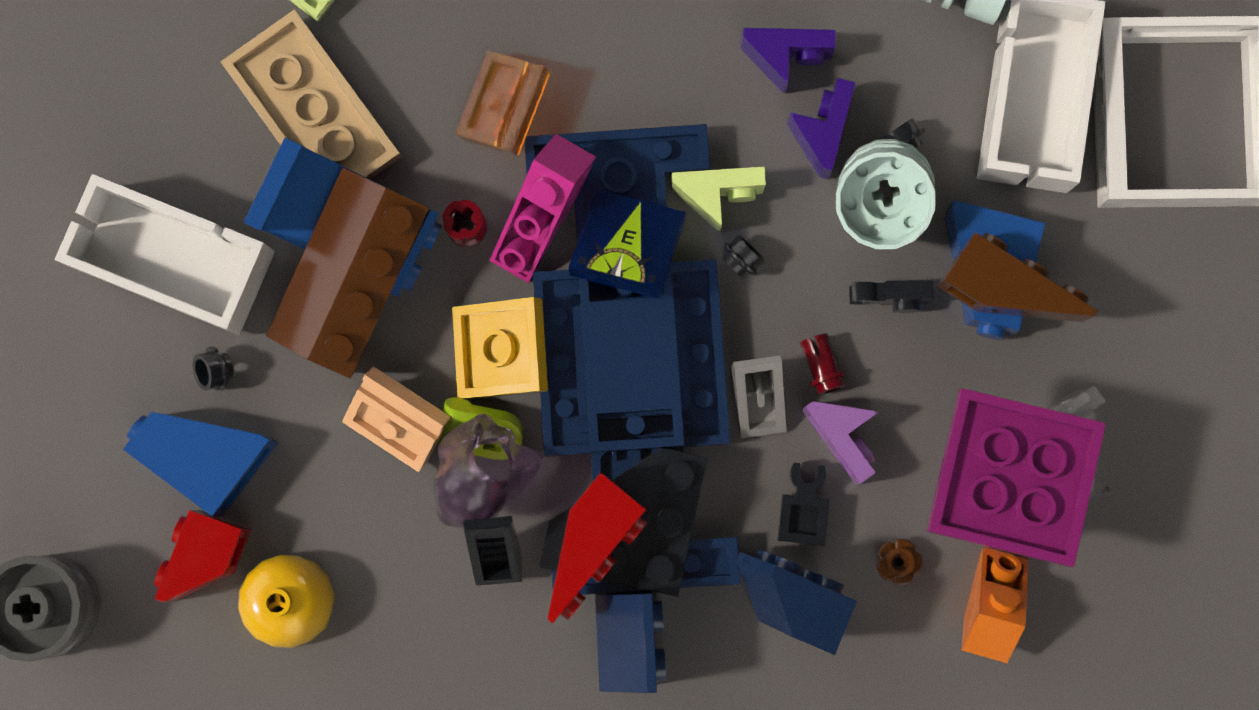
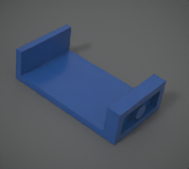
[243,138,442,297]

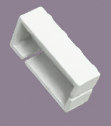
[977,0,1105,193]
[54,174,275,335]

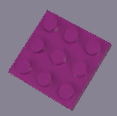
[926,388,1106,567]

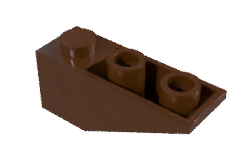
[937,232,1098,322]

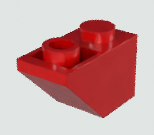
[154,510,252,602]

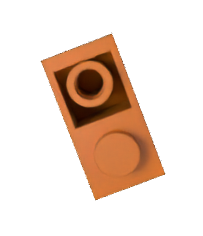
[961,547,1028,663]

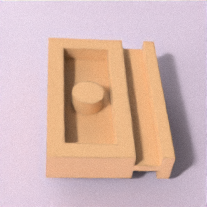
[342,366,451,472]

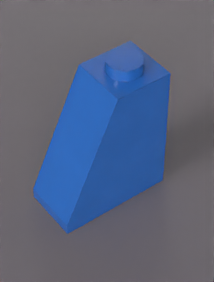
[945,200,1045,340]
[123,412,278,517]

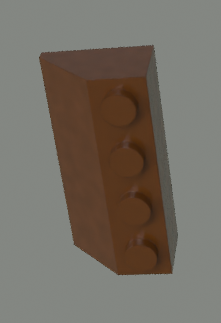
[266,168,429,379]

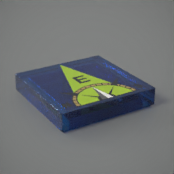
[568,189,686,299]

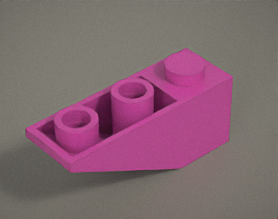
[489,134,596,284]

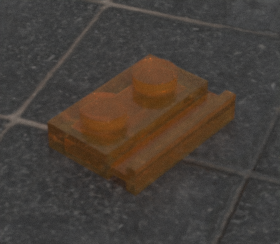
[456,51,551,156]

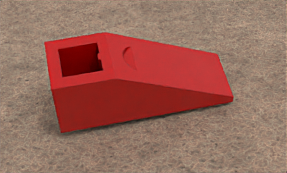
[547,472,647,624]

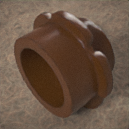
[876,539,923,585]

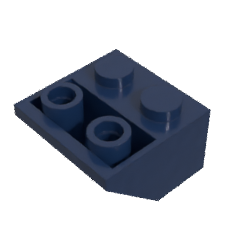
[737,549,857,655]
[595,591,666,693]

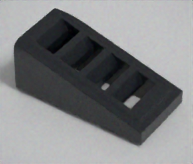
[463,516,522,586]

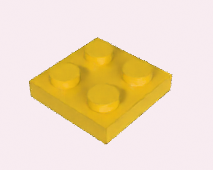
[452,297,548,399]

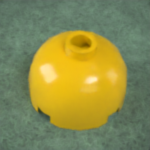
[238,555,335,648]

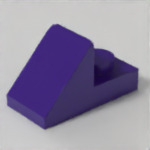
[741,28,835,93]
[787,78,856,179]

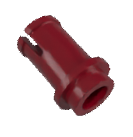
[800,333,846,395]

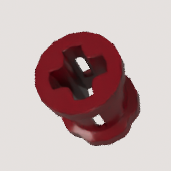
[442,200,487,248]

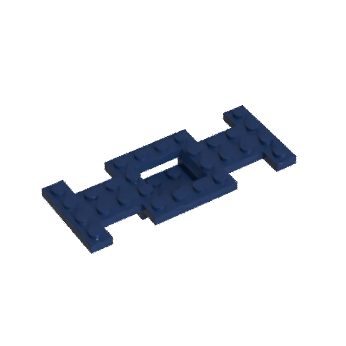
[524,124,741,595]

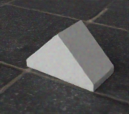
[730,356,787,438]

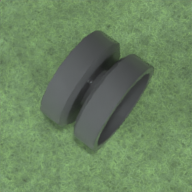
[0,555,101,662]

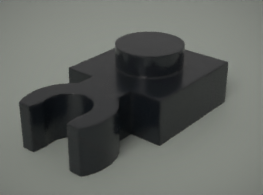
[849,280,933,313]
[777,462,830,546]

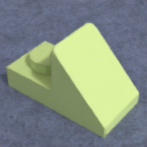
[671,167,766,232]

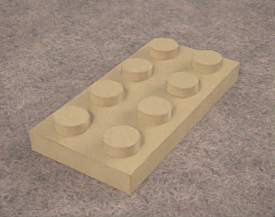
[220,9,402,179]

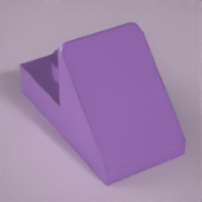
[802,401,878,485]

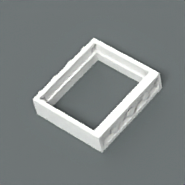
[1093,16,1259,208]

